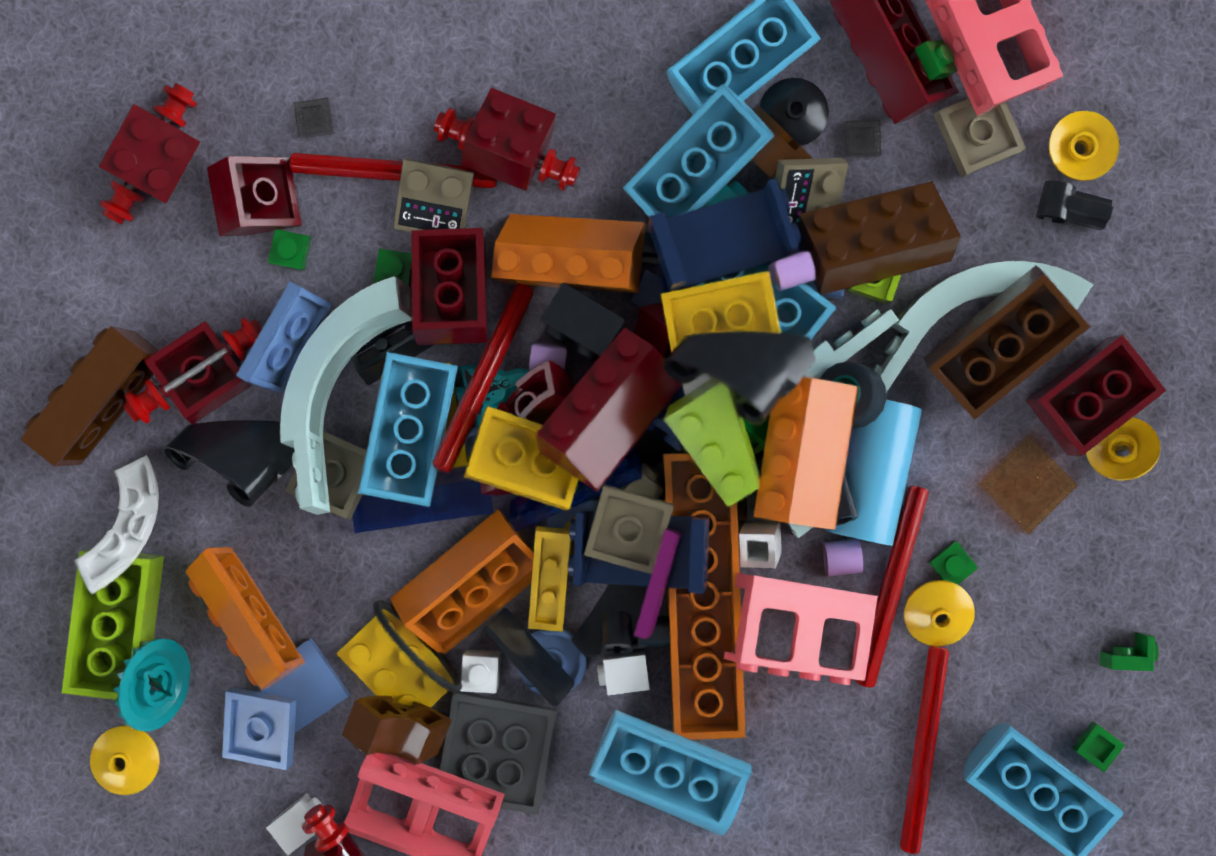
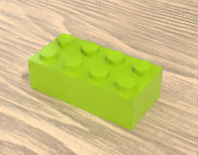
[62,548,164,700]

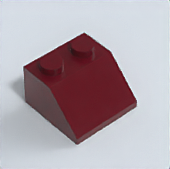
[207,156,302,236]

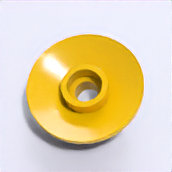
[1048,111,1119,181]
[1086,417,1161,481]
[904,580,975,646]
[90,726,160,795]

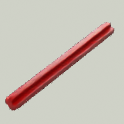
[289,153,497,188]
[432,283,533,473]
[855,485,929,688]
[900,646,949,854]

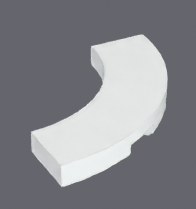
[74,455,159,594]

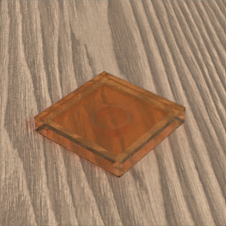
[977,436,1078,534]

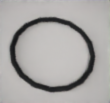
[373,600,462,693]

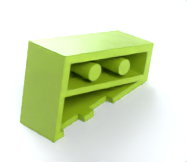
[664,378,760,507]

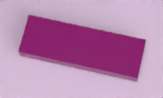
[634,527,682,639]

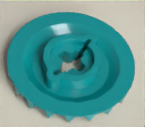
[113,638,191,731]

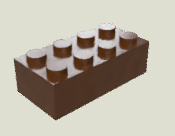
[797,181,961,295]
[924,265,1091,419]
[20,326,159,466]

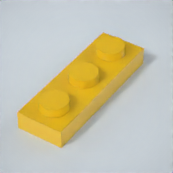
[528,526,571,632]

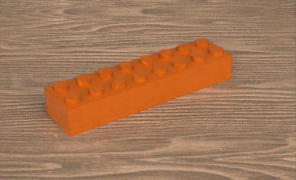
[662,453,746,740]

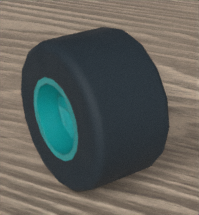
[819,361,887,428]

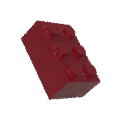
[411,228,488,345]
[1025,334,1167,456]

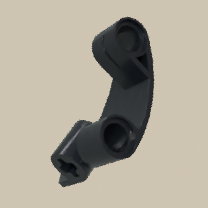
[663,332,816,425]
[163,420,294,507]
[571,584,670,657]

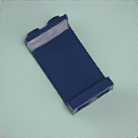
[648,178,801,292]
[568,511,710,594]

